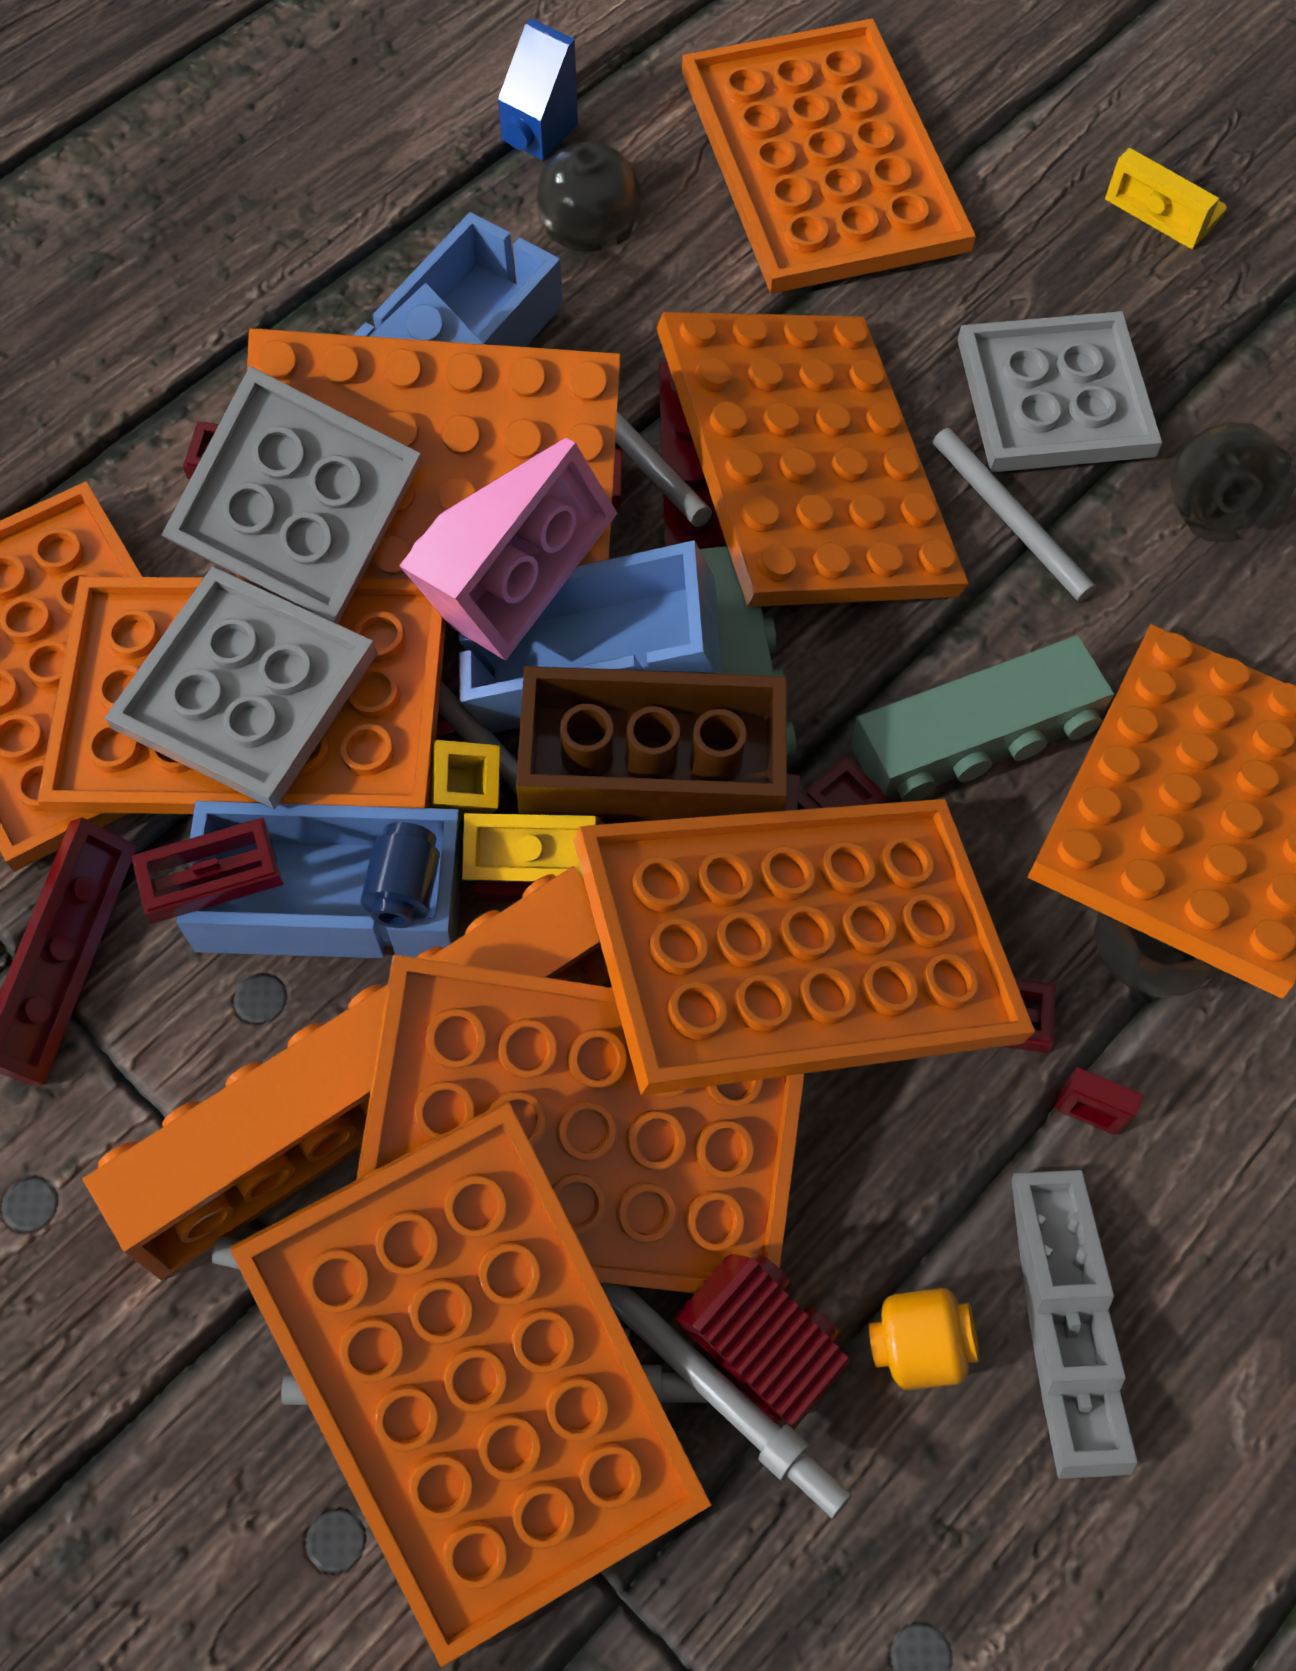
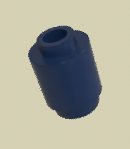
[360,822,440,928]

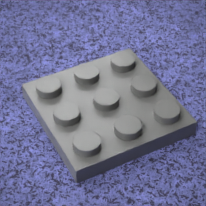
[958,311,1162,472]
[162,366,423,624]
[104,566,378,810]

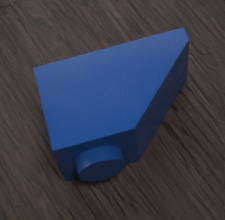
[498,18,578,161]

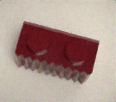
[674,1253,851,1430]

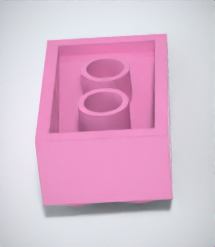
[400,438,618,661]

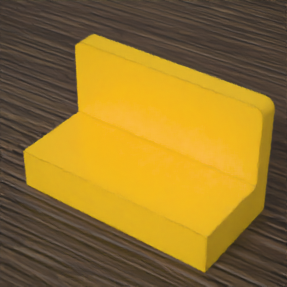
[1105,147,1227,250]
[462,813,605,882]

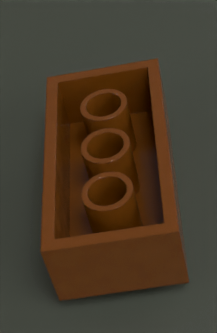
[516,666,787,822]

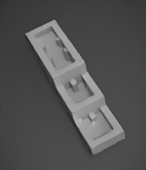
[1012,1170,1138,1479]

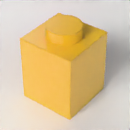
[430,740,500,822]

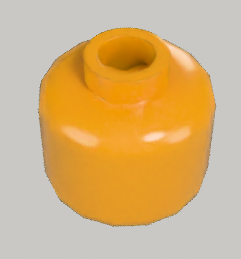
[869,1288,980,1390]

